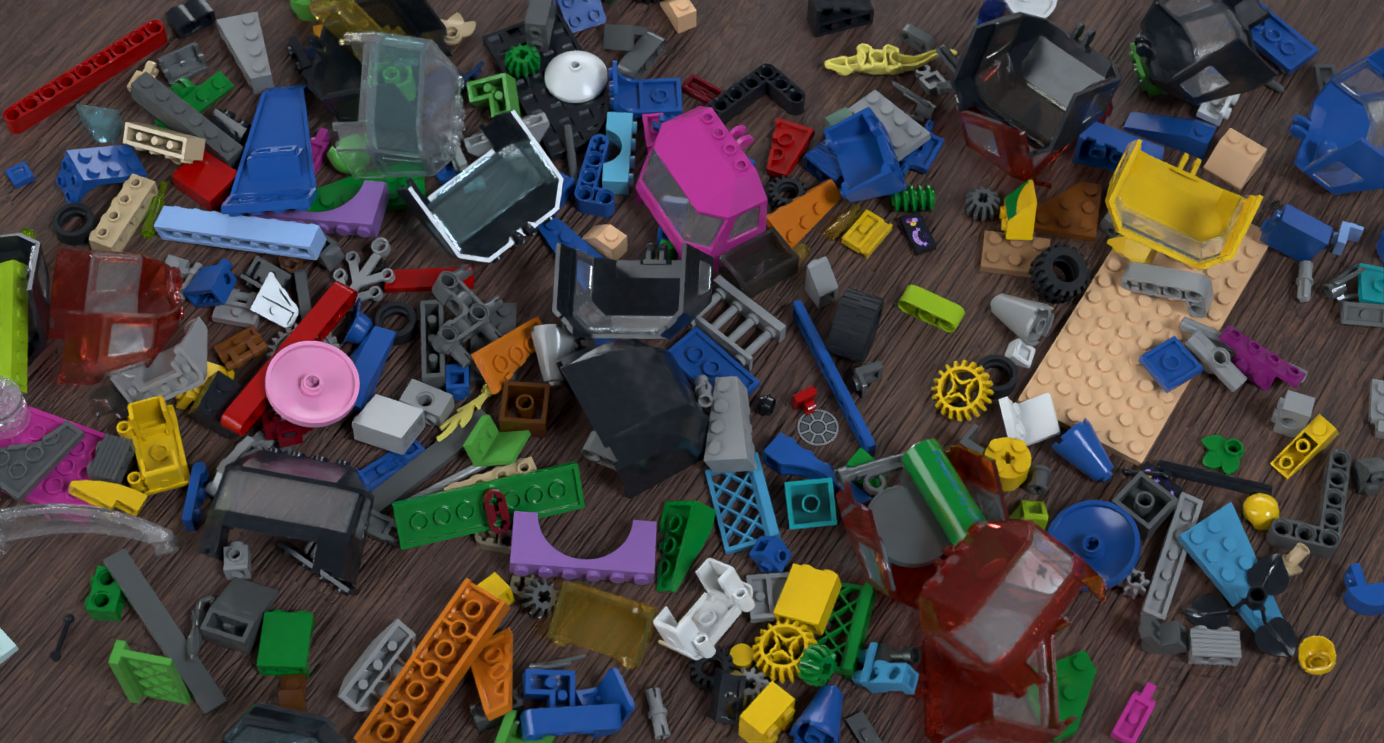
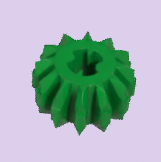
[505,43,541,79]
[797,644,837,686]

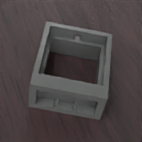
[525,0,556,52]

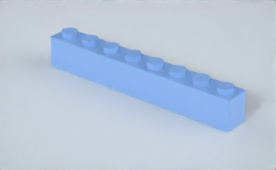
[154,206,326,260]

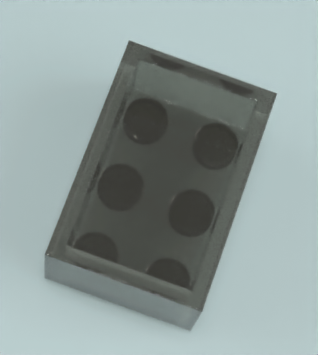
[718,227,799,298]

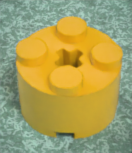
[981,437,1031,492]

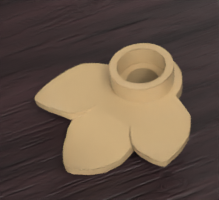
[440,12,476,45]

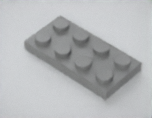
[848,90,931,162]

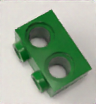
[85,566,126,622]

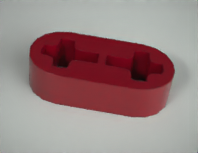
[483,488,511,534]

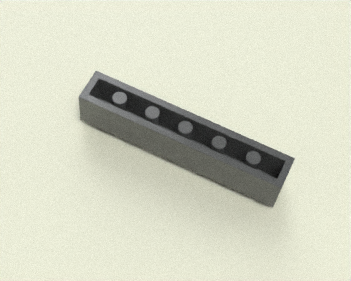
[131,71,243,169]

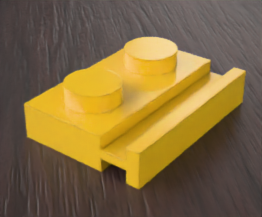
[841,209,893,259]

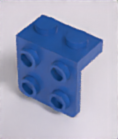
[555,0,606,33]
[575,667,635,739]

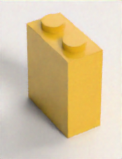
[773,563,842,635]

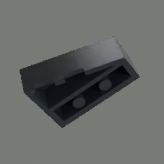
[807,0,874,38]

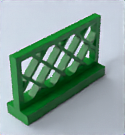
[798,582,877,680]

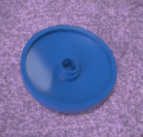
[1044,500,1141,592]

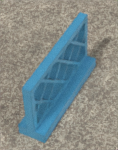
[705,452,782,555]

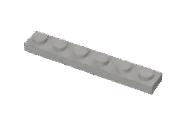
[1140,492,1203,623]

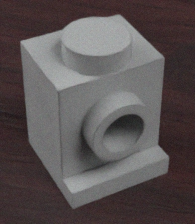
[223,541,251,581]

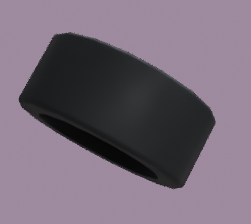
[52,203,97,246]
[374,301,418,346]
[974,354,1018,399]

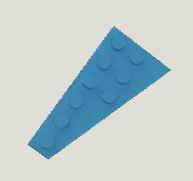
[1177,502,1283,633]

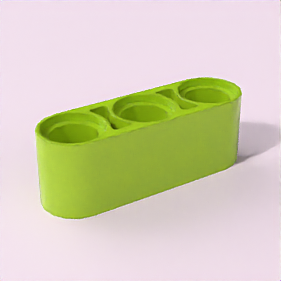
[897,285,965,333]

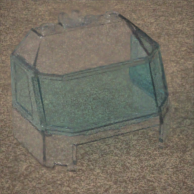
[332,31,466,178]

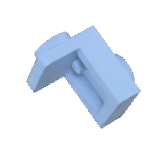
[1330,221,1364,256]

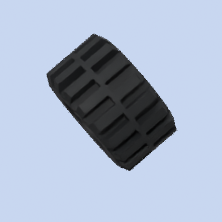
[1028,243,1091,304]

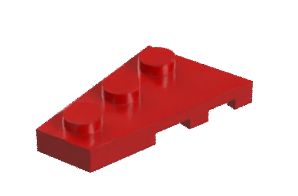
[766,118,815,179]

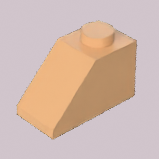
[660,0,697,33]
[582,224,628,260]

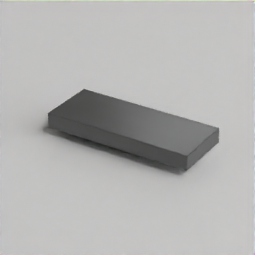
[845,711,883,743]

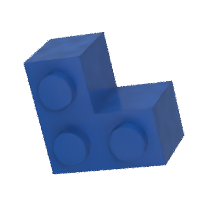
[521,669,575,708]

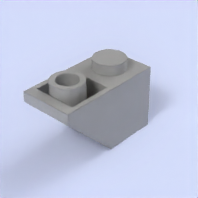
[804,256,839,309]

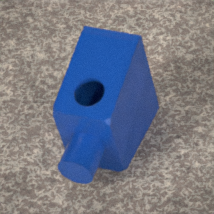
[182,259,237,308]

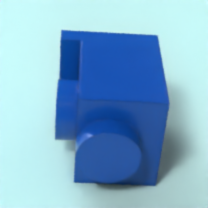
[445,364,470,401]

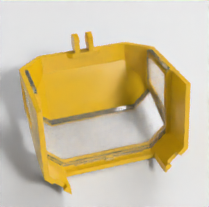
[1105,139,1263,270]

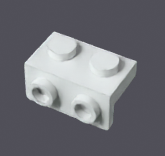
[1196,82,1240,126]

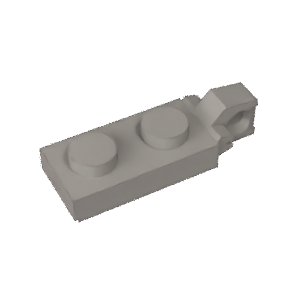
[1368,379,1384,439]

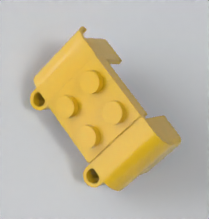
[116,395,190,496]

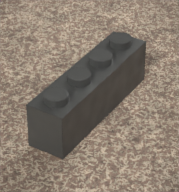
[420,300,447,391]

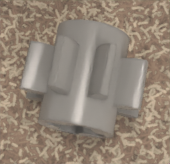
[1118,568,1150,599]

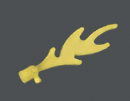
[436,384,492,442]

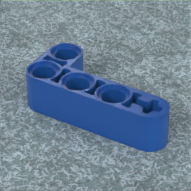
[574,134,615,217]
[520,704,622,741]

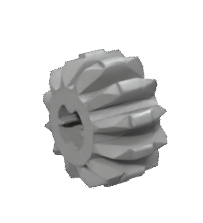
[741,667,769,710]

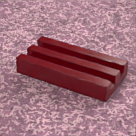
[681,74,724,105]

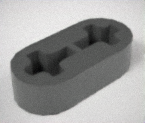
[898,24,937,53]

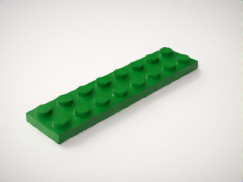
[391,461,585,550]

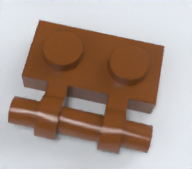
[214,325,269,371]

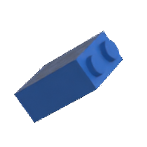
[1259,204,1333,262]

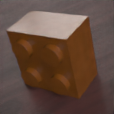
[499,381,552,438]

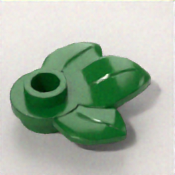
[1201,435,1245,475]

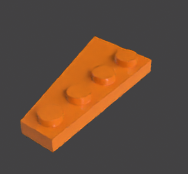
[471,627,513,721]

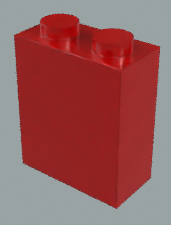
[172,150,237,212]

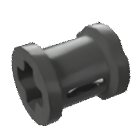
[1027,465,1052,495]

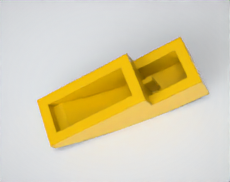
[68,480,148,518]

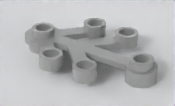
[333,237,396,312]

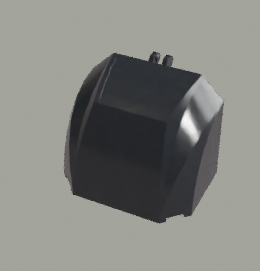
[555,339,710,499]

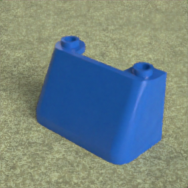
[824,107,907,202]

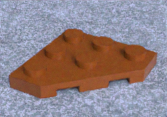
[1033,182,1102,242]

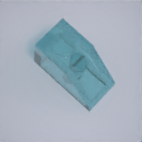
[76,104,122,143]

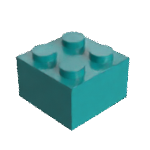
[784,477,837,530]

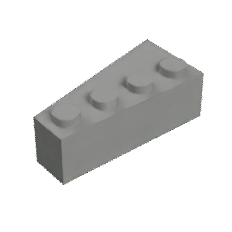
[216,12,274,94]
[704,376,757,473]

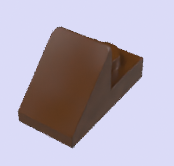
[278,674,307,712]

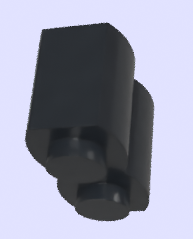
[165,0,216,39]

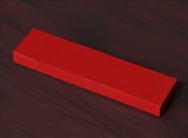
[385,266,474,293]

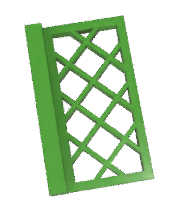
[108,640,191,705]

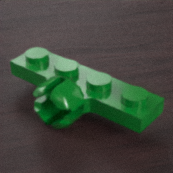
[155,71,234,130]

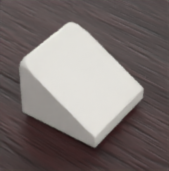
[1005,338,1036,368]

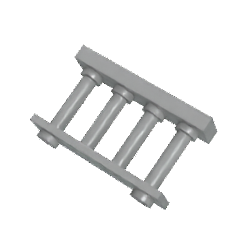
[686,275,786,371]

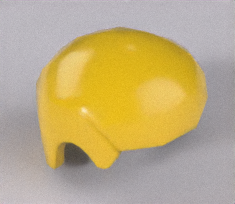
[1242,493,1279,530]
[1298,635,1336,675]

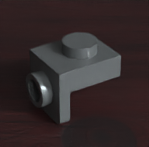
[851,361,883,398]

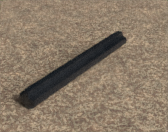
[1156,460,1273,496]

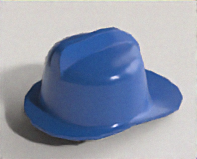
[342,298,374,345]

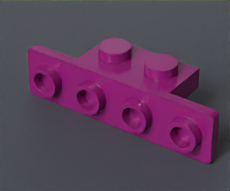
[1218,326,1306,392]

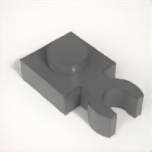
[914,64,946,96]

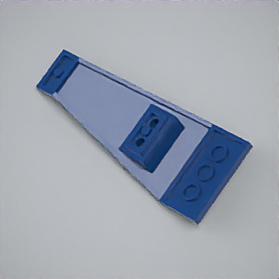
[221,85,318,217]

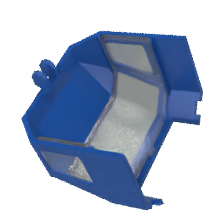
[1288,46,1384,195]

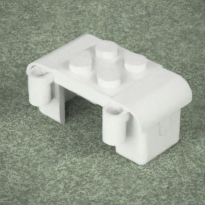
[653,558,755,660]

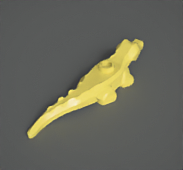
[824,44,957,76]

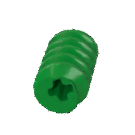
[890,184,935,212]

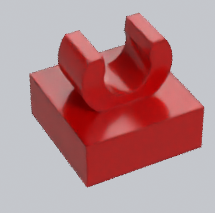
[790,386,818,416]

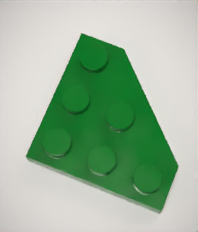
[1019,650,1097,743]

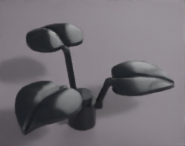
[1185,553,1296,658]

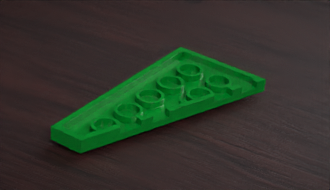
[306,153,426,212]

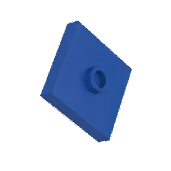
[1138,336,1204,393]

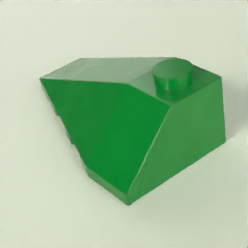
[656,500,716,593]

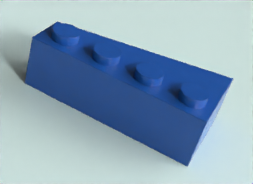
[1072,122,1165,171]

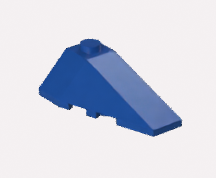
[1123,112,1218,159]

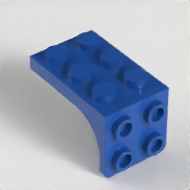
[609,61,682,118]
[56,145,147,204]

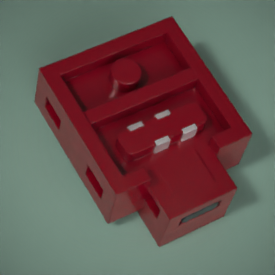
[261,404,313,448]

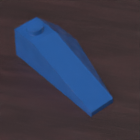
[349,326,397,414]

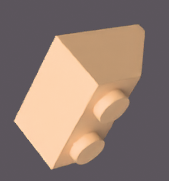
[1203,128,1267,191]

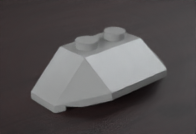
[463,112,550,162]
[338,619,416,712]

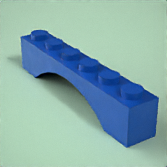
[762,432,873,538]

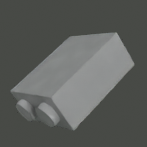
[352,394,426,455]

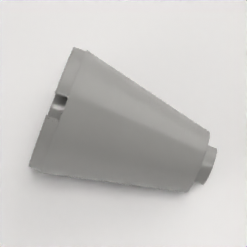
[990,293,1054,347]
[531,324,575,388]

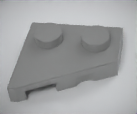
[746,572,790,623]

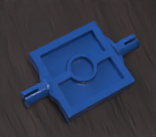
[899,119,945,177]

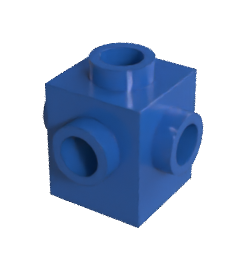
[749,536,792,574]

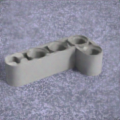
[1120,262,1214,318]

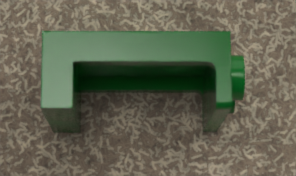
[257,610,316,677]

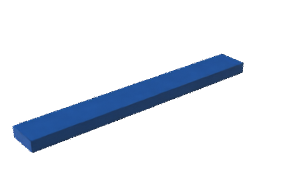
[792,300,876,456]

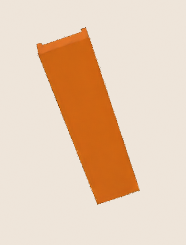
[353,578,511,743]

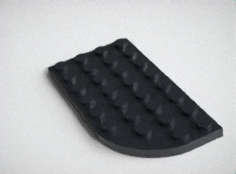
[482,8,609,161]

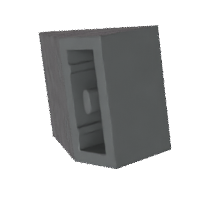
[200,577,279,655]

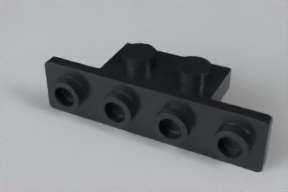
[276,540,360,596]

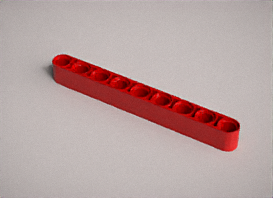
[3,20,168,134]
[221,281,358,436]

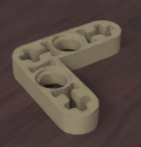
[475,529,536,600]

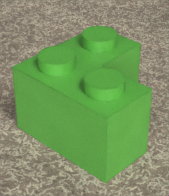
[467,73,521,118]

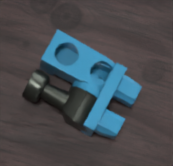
[852,642,921,694]

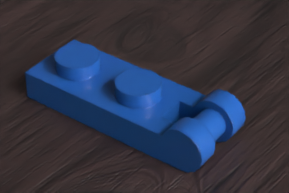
[182,462,210,531]

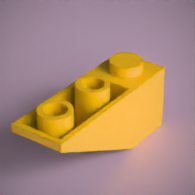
[1270,414,1339,480]

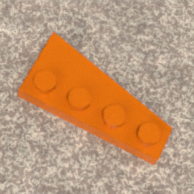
[766,179,842,251]
[471,316,542,395]

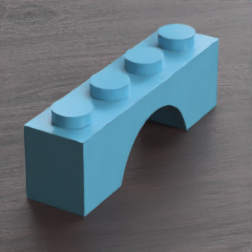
[602,112,637,195]

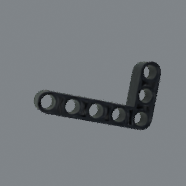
[705,63,806,125]

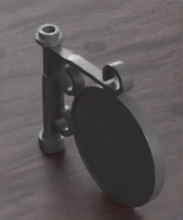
[834,452,950,568]

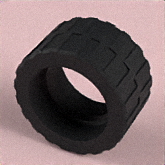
[827,287,884,363]

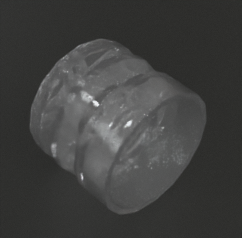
[0,377,31,439]

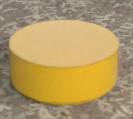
[730,644,754,669]

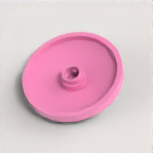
[265,341,360,427]

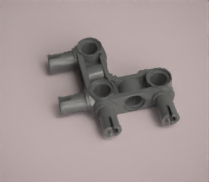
[432,263,504,369]

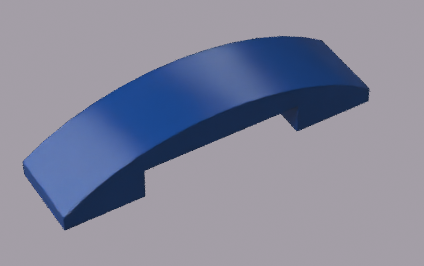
[345,439,425,497]

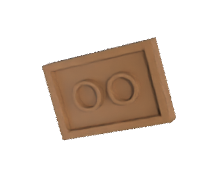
[980,230,1050,278]

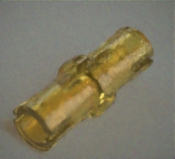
[824,204,864,241]

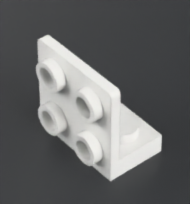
[999,393,1061,446]

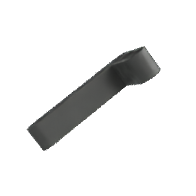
[1266,449,1351,559]

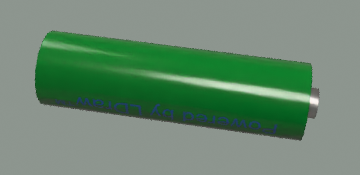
[901,439,1009,580]

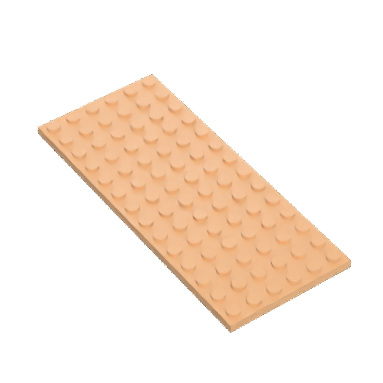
[1017,219,1269,467]

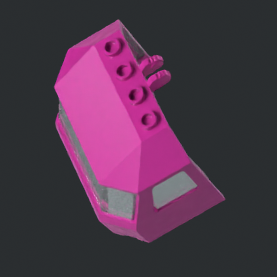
[635,106,768,272]

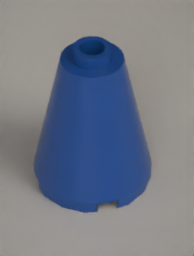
[1051,418,1114,483]
[790,685,843,743]

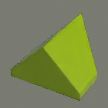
[997,500,1048,535]

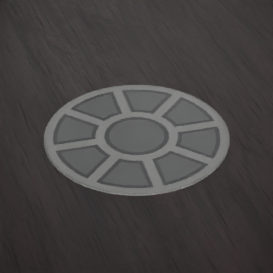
[797,409,839,445]

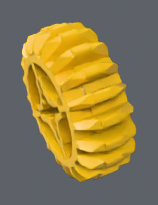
[931,360,994,422]
[752,618,817,684]

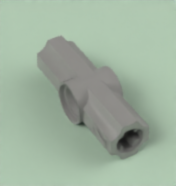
[1185,329,1247,392]

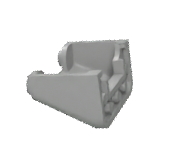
[110,317,208,403]

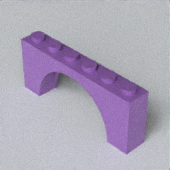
[248,181,390,238]
[509,511,657,585]

